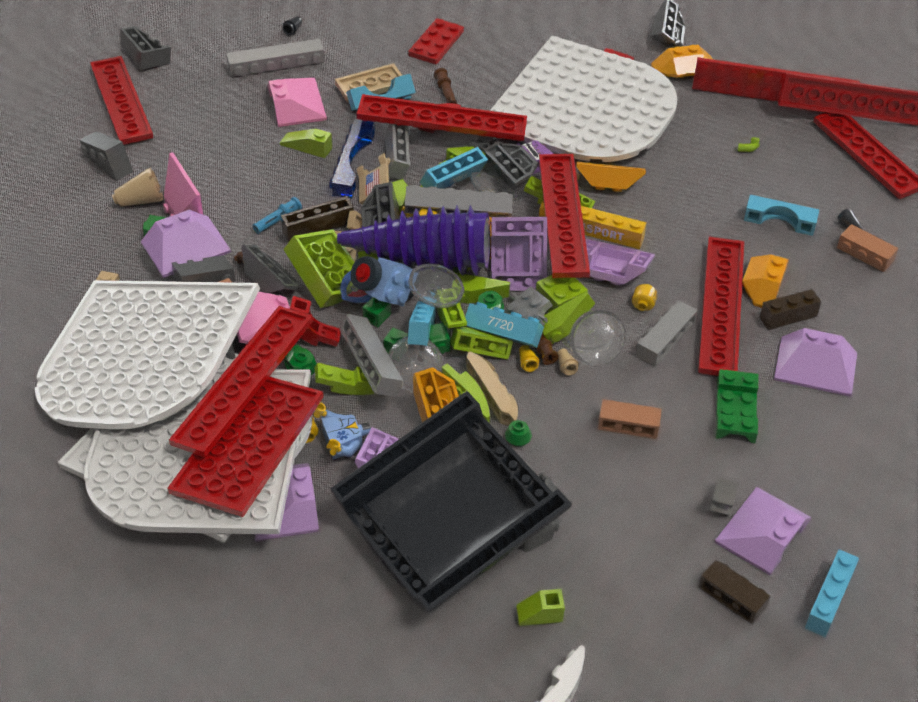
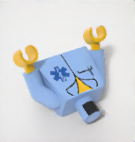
[313,402,371,460]

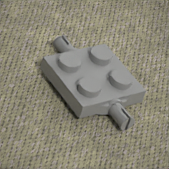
[504,286,553,325]

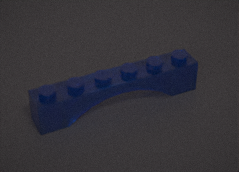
[329,118,375,199]

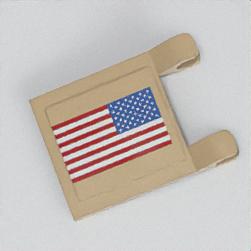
[357,153,391,204]

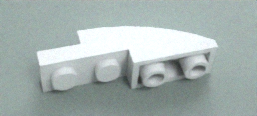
[536,645,585,702]

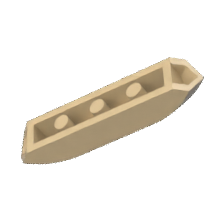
[466,352,518,426]

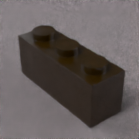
[759,289,822,330]
[698,559,771,625]

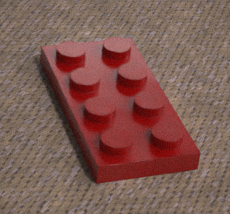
[408,18,464,65]

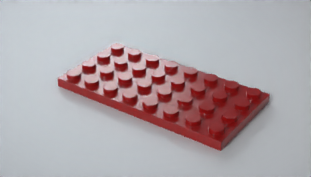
[167,377,324,517]

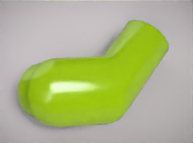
[737,137,760,152]

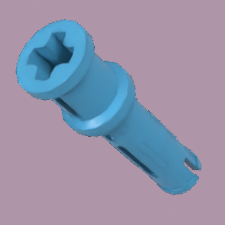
[252,197,302,234]

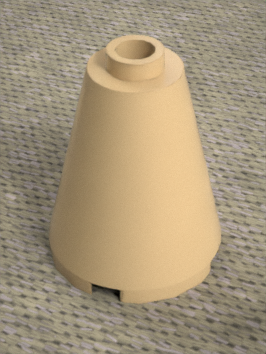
[112,167,164,207]

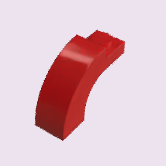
[290,296,341,347]

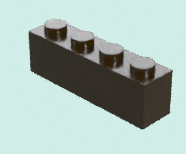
[281,196,354,242]

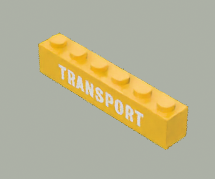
[539,201,647,249]

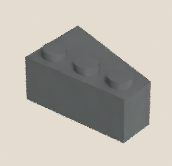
[120,26,171,70]
[79,131,133,181]
[172,255,235,283]

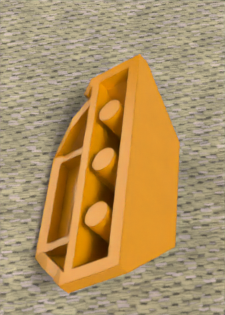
[651,45,712,78]
[577,162,646,192]
[742,254,789,308]
[413,367,459,422]

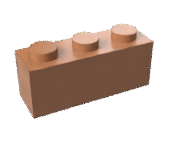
[837,224,899,272]
[598,399,662,439]

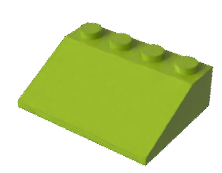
[283,229,357,308]

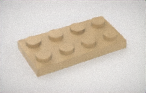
[335,63,403,103]

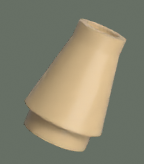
[557,349,578,376]

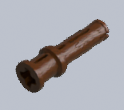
[434,68,458,104]
[536,332,559,365]

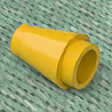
[519,345,539,372]

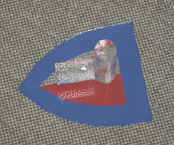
[340,271,372,303]

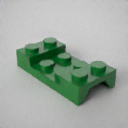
[715,369,759,444]

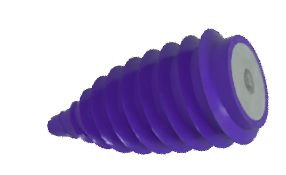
[337,204,490,276]

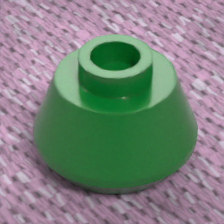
[505,420,532,446]

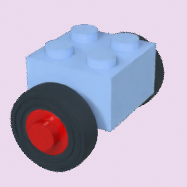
[350,256,419,306]

